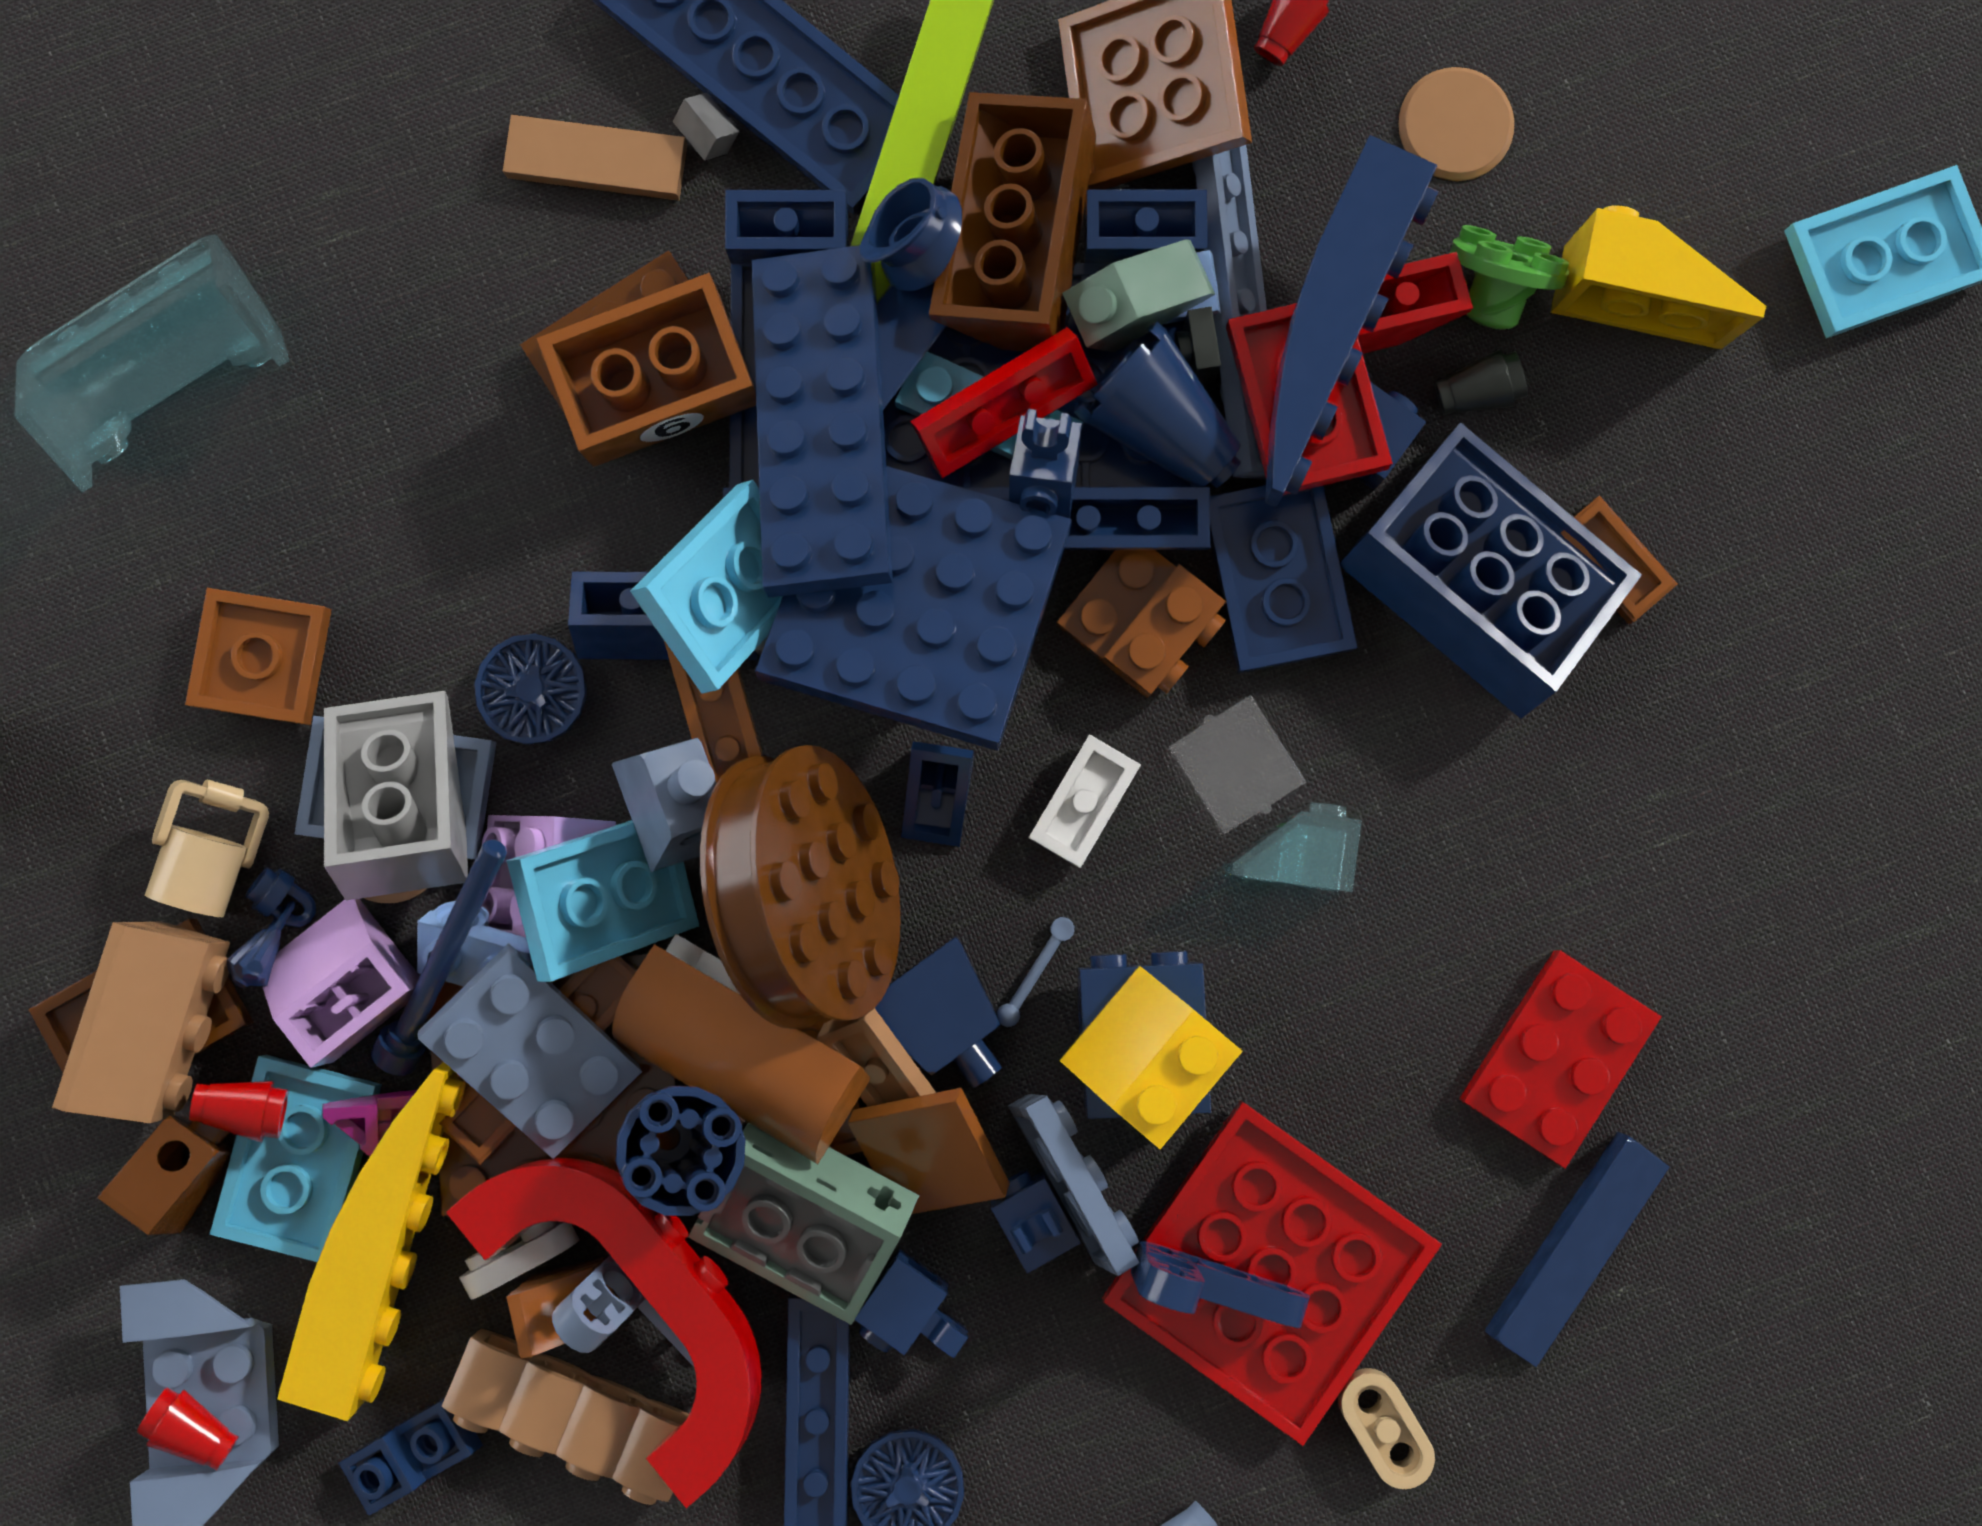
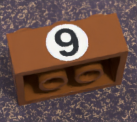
[537,273,756,467]

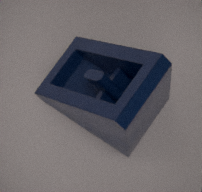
[901,741,974,847]

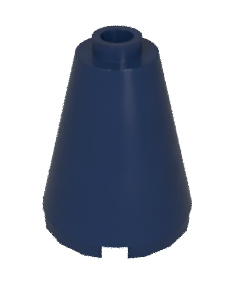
[1073,321,1241,488]

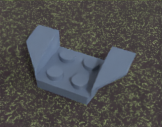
[120,1279,279,1526]

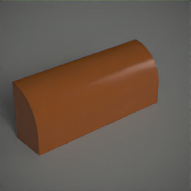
[612,944,871,1165]

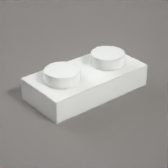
[1029,734,1141,868]

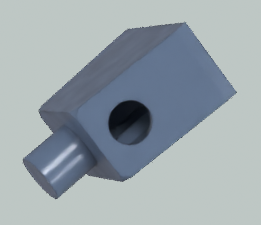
[612,738,717,872]

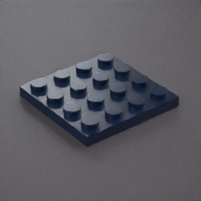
[755,466,1072,751]

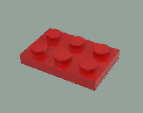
[1226,303,1393,495]
[1459,950,1662,1169]

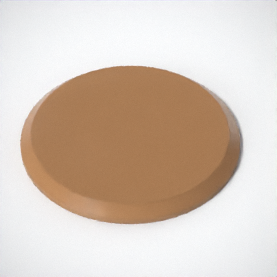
[1398,67,1514,181]

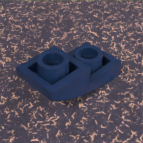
[338,1397,483,1516]

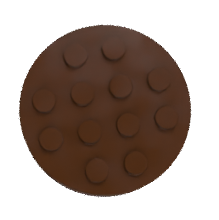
[700,745,901,1029]

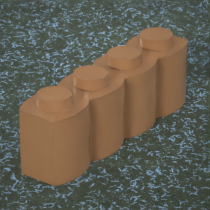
[441,1329,689,1505]

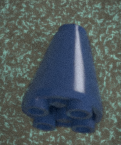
[615,1086,746,1216]

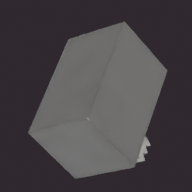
[673,92,739,161]

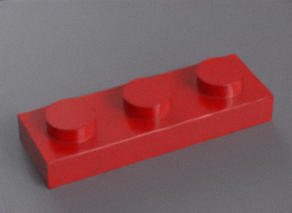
[910,327,1098,478]

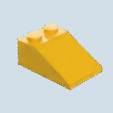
[1550,206,1766,349]

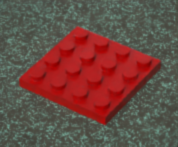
[1102,1100,1442,1446]

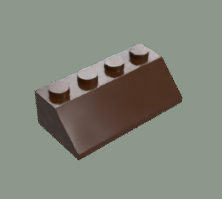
[929,92,1096,352]

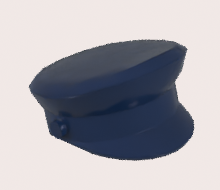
[860,178,962,291]

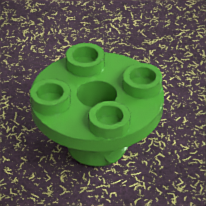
[1449,225,1569,330]

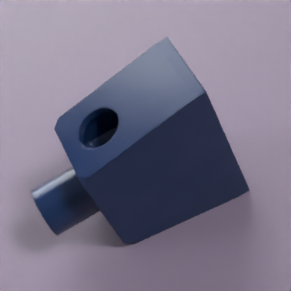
[875,936,1002,1089]

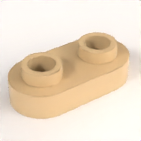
[1338,1368,1435,1489]

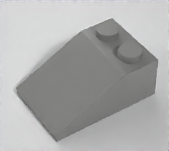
[324,691,468,901]

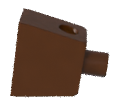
[97,1115,233,1235]

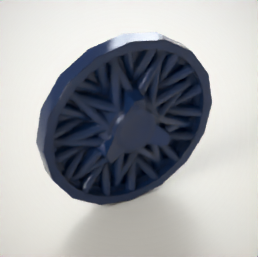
[474,634,587,745]
[851,1429,964,1526]

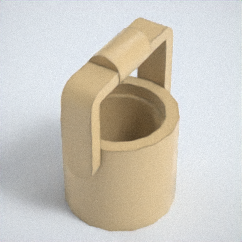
[145,779,269,917]

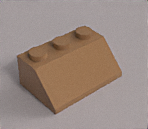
[52,921,230,1123]

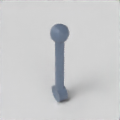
[997,917,1074,1027]

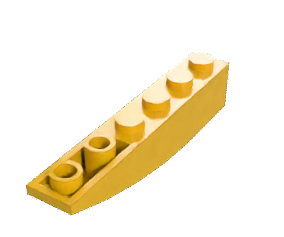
[277,1062,465,1421]

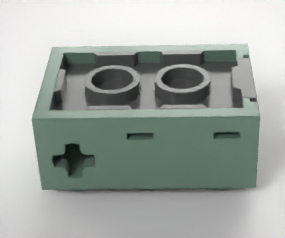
[688,1123,919,1325]

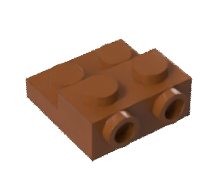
[1056,550,1226,699]

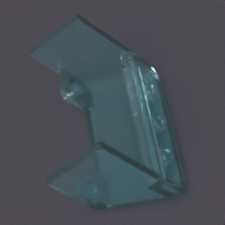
[14,234,289,493]

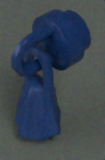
[227,867,316,988]

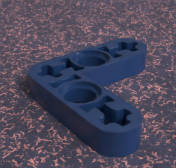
[1130,1241,1310,1328]

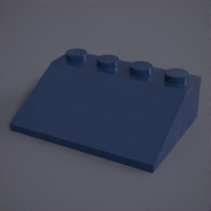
[1340,422,1642,719]

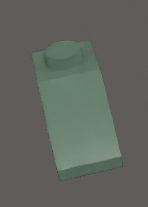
[1062,239,1215,352]

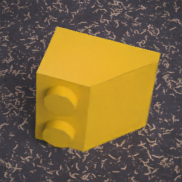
[1060,966,1242,1149]

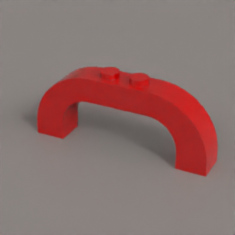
[446,1158,761,1508]

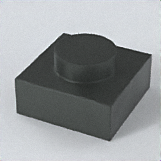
[1175,307,1221,383]

